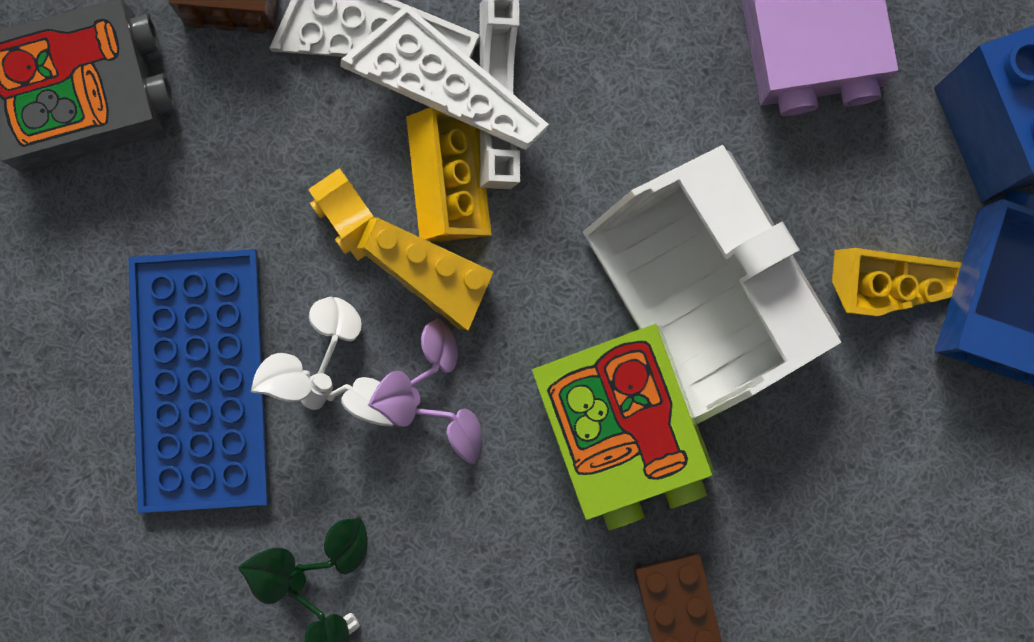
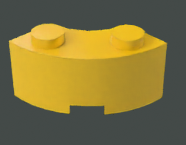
[308,168,374,261]

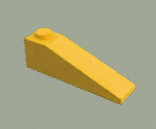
[832,248,962,316]

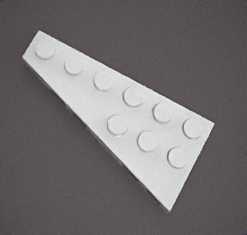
[270,0,480,58]
[340,4,549,150]

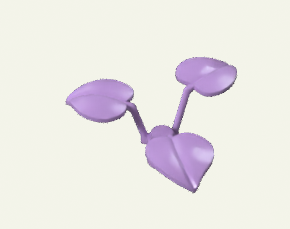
[368,317,482,464]

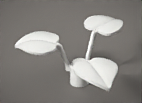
[251,297,394,426]

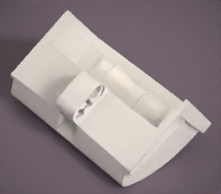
[583,145,841,424]

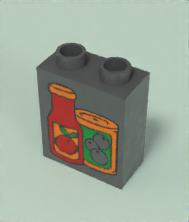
[0,0,176,173]

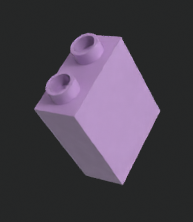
[742,0,898,116]

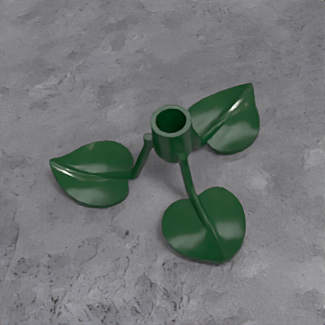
[238,517,368,642]

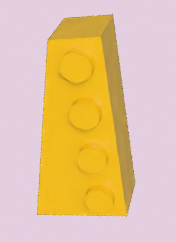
[357,218,493,331]

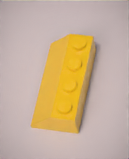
[406,107,492,242]

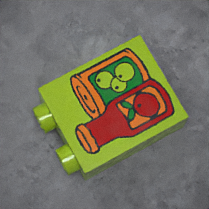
[532,323,715,530]

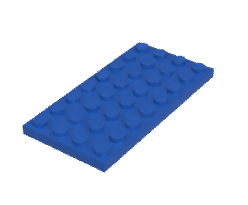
[128,249,269,513]

